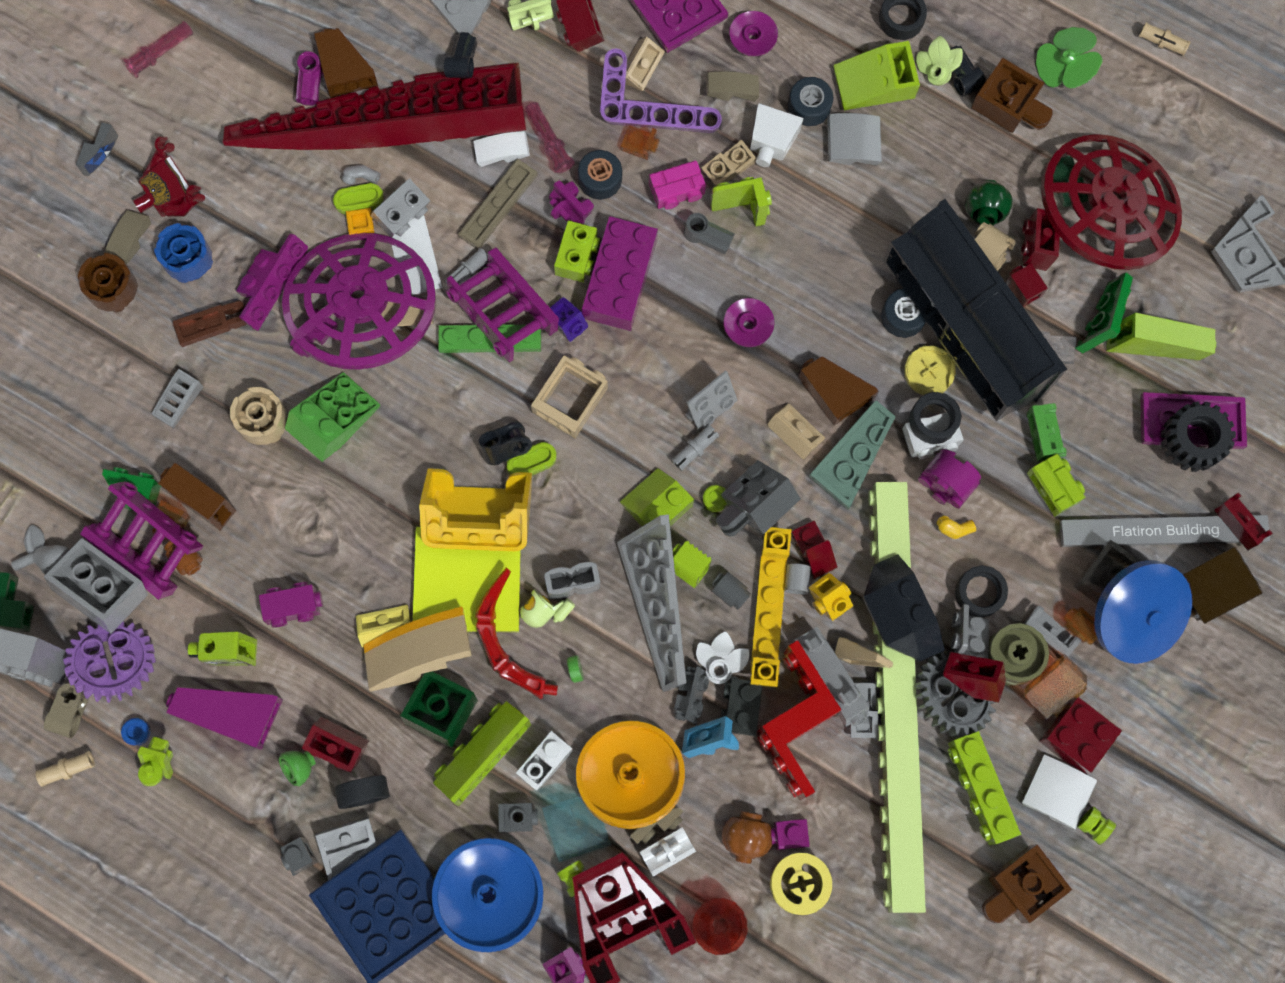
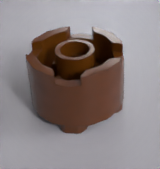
[78,253,138,313]

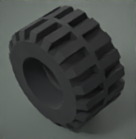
[1161,401,1236,472]

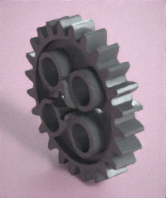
[915,650,996,738]

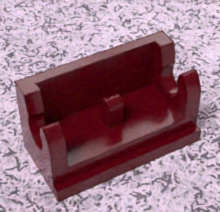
[1214,492,1273,551]

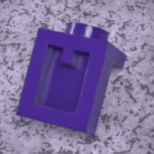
[550,297,588,342]

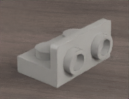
[951,604,989,659]

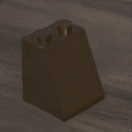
[1183,547,1263,624]

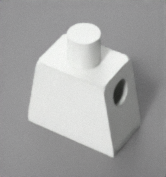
[750,104,803,167]

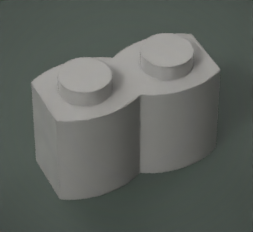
[544,562,600,600]

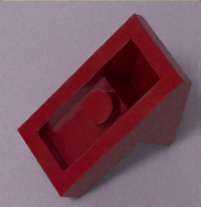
[791,520,838,579]

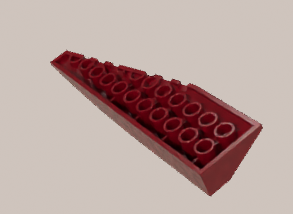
[223,63,526,150]

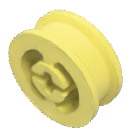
[770,853,832,915]

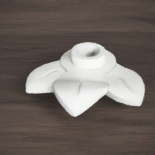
[696,632,749,684]

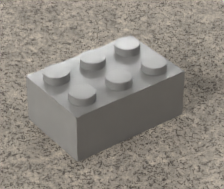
[44,538,148,634]

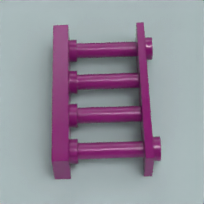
[446,247,559,363]
[80,481,203,600]

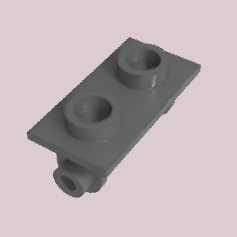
[673,666,709,724]

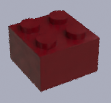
[1040,697,1122,775]

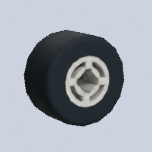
[881,289,926,338]

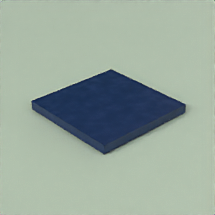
[309,829,446,983]

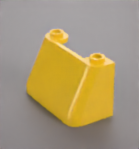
[419,468,532,552]

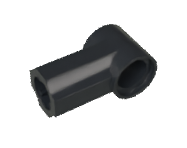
[444,32,478,79]
[950,45,986,97]

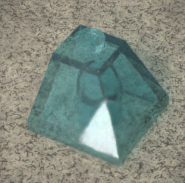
[542,797,611,862]

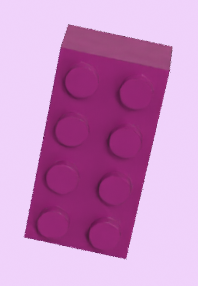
[582,216,658,331]

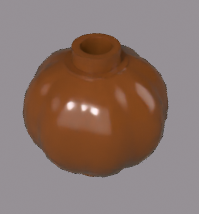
[722,811,772,864]

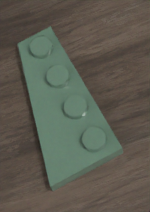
[809,400,896,510]

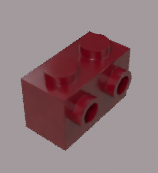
[556,0,605,52]
[1021,208,1061,271]
[302,717,369,773]

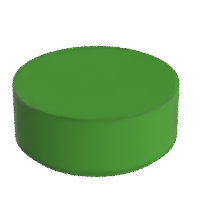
[567,655,584,683]

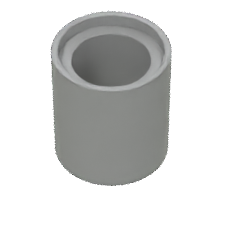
[785,564,810,594]

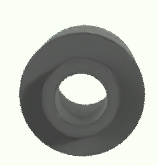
[711,572,751,610]

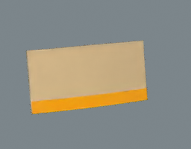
[363,607,472,692]

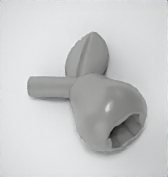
[11,525,69,575]

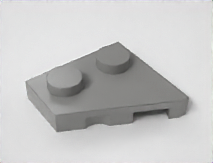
[315,817,377,880]

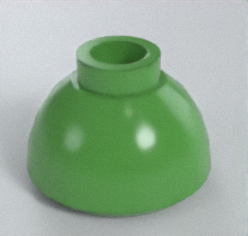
[279,750,316,787]

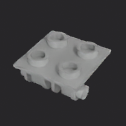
[685,370,738,432]

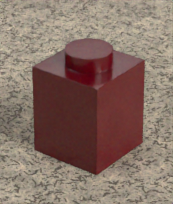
[1006,263,1048,307]

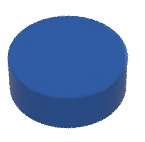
[121,718,151,746]

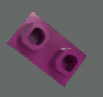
[549,180,594,225]

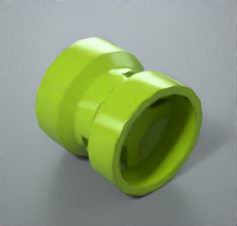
[1077,806,1116,845]
[557,860,584,898]

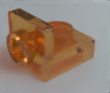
[620,125,660,160]

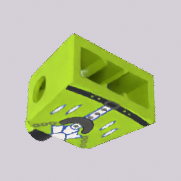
[188,632,257,666]

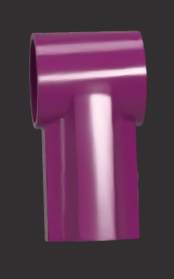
[296,51,324,106]

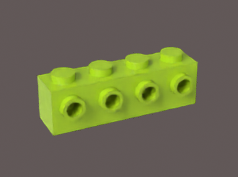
[948,731,1021,845]

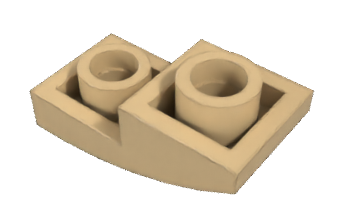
[702,140,756,186]

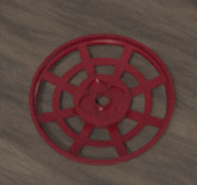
[1041,134,1182,270]

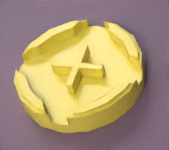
[904,346,956,395]

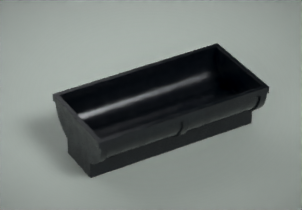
[883,199,1067,421]

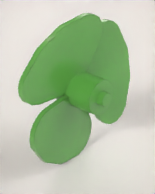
[1036,27,1103,89]

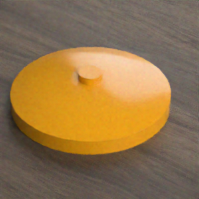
[576,721,685,829]

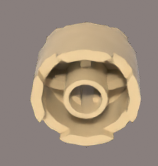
[975,222,1016,271]
[230,387,288,445]

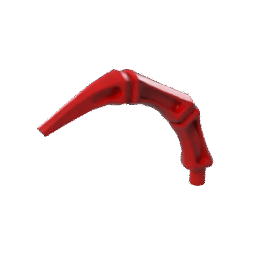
[475,567,558,699]

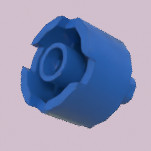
[154,223,213,283]

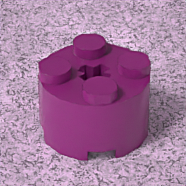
[918,449,981,509]

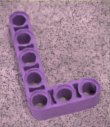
[600,48,722,133]

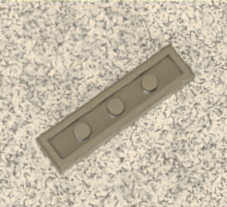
[458,158,538,250]

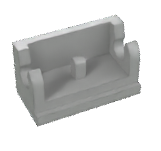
[1023,606,1082,662]

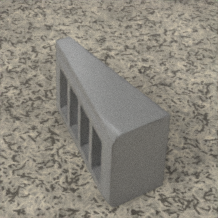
[151,369,203,429]

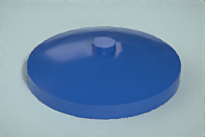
[1094,560,1192,664]
[432,838,543,952]

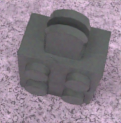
[716,460,801,537]

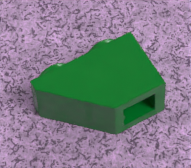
[102,467,161,512]

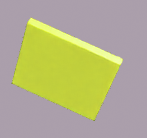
[413,527,521,632]

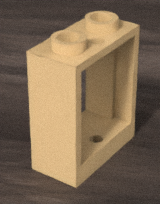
[531,355,608,439]

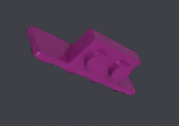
[236,233,308,331]

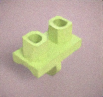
[507,0,554,30]

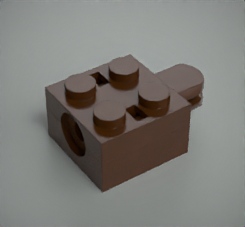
[971,57,1053,133]
[982,844,1072,924]

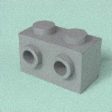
[371,178,430,238]

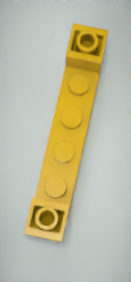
[750,527,792,687]

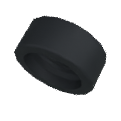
[879,0,927,40]
[909,392,962,444]
[955,565,1008,618]
[334,775,390,809]

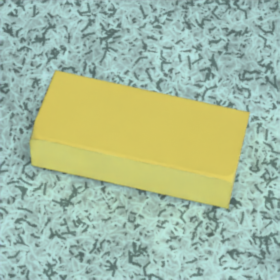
[356,605,411,647]

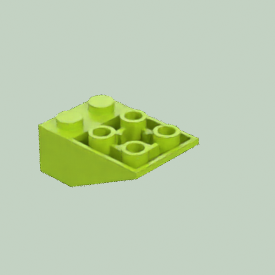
[833,41,920,110]

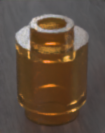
[1063,607,1098,645]

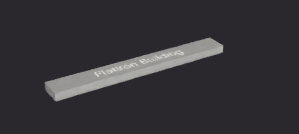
[1059,515,1270,547]

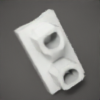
[640,827,696,876]

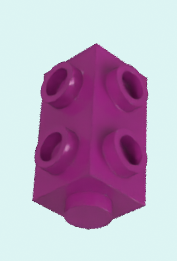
[259,582,323,628]

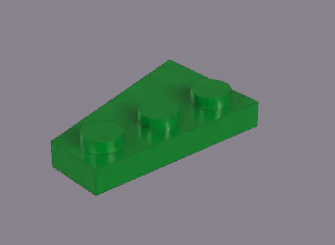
[1075,272,1133,354]

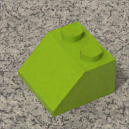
[620,468,694,527]

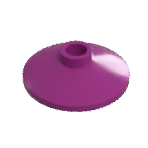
[729,11,778,56]
[724,298,775,347]

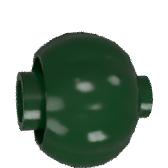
[965,180,1013,226]

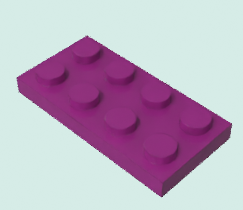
[1140,392,1247,449]

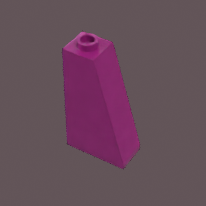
[166,687,283,750]

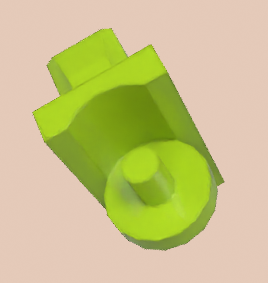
[137,737,173,786]

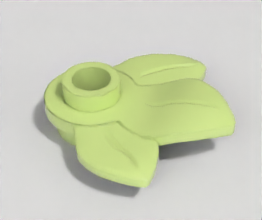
[916,36,963,86]

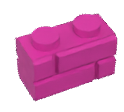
[648,160,706,210]

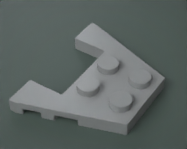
[1211,195,1285,293]

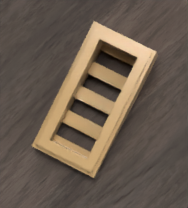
[835,637,893,668]

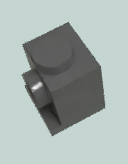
[498,803,538,833]
[280,837,318,876]

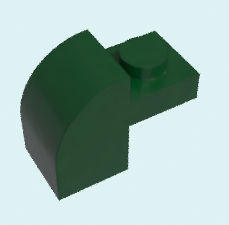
[0,572,34,632]

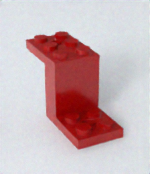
[757,640,841,801]

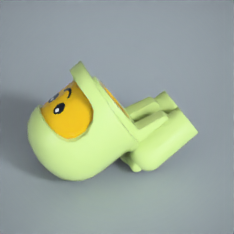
[520,589,575,628]

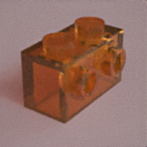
[1024,653,1087,719]

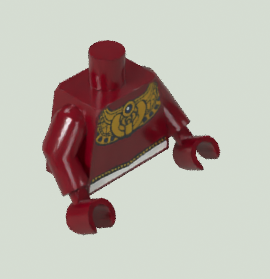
[133,137,205,217]

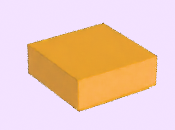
[346,208,375,235]

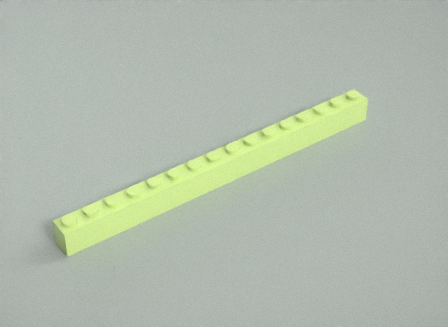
[868,482,926,913]

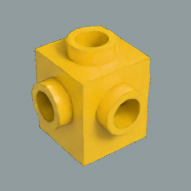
[808,573,853,621]

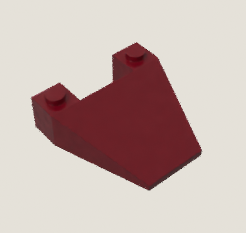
[572,852,697,983]

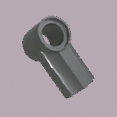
[684,213,735,254]

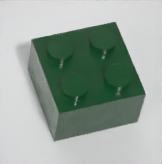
[400,671,478,748]

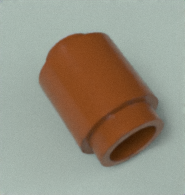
[164,541,203,576]

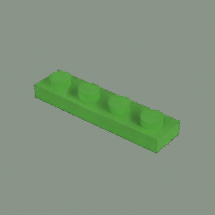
[439,324,541,353]

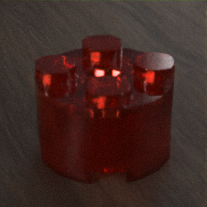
[691,898,748,955]

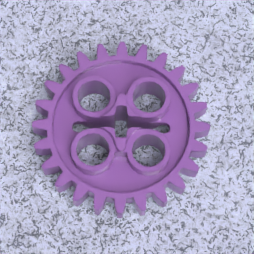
[63,621,156,703]

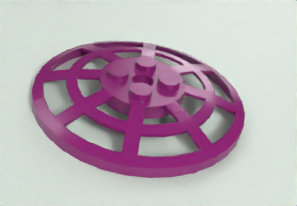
[282,233,436,370]

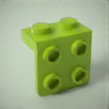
[710,177,772,226]

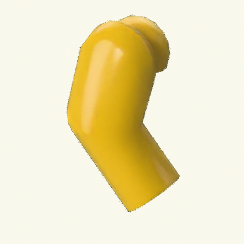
[937,515,976,539]

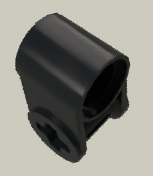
[478,422,532,466]

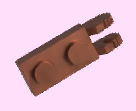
[173,301,246,347]

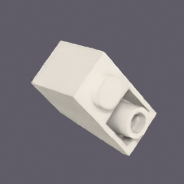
[516,731,573,791]

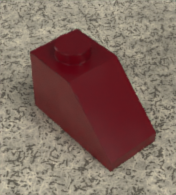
[943,652,1006,703]

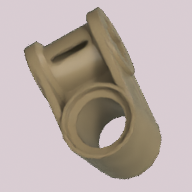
[44,683,89,738]

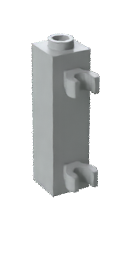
[795,627,869,727]

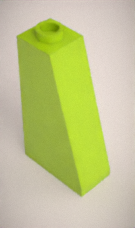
[1106,313,1217,360]

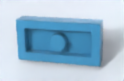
[682,716,739,758]

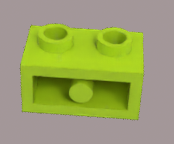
[554,221,601,283]

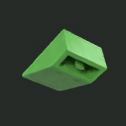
[285,372,381,462]

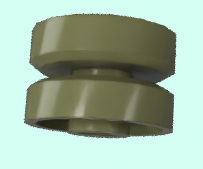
[988,623,1049,686]

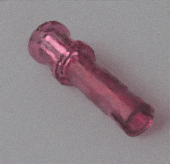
[122,21,194,79]
[525,102,575,173]

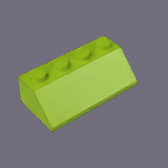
[433,701,531,806]

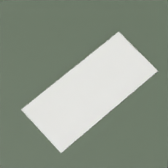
[389,215,442,295]

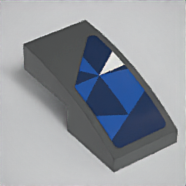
[76,123,118,176]

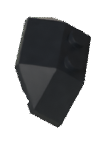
[863,554,945,662]

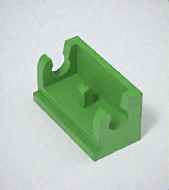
[1026,403,1067,462]

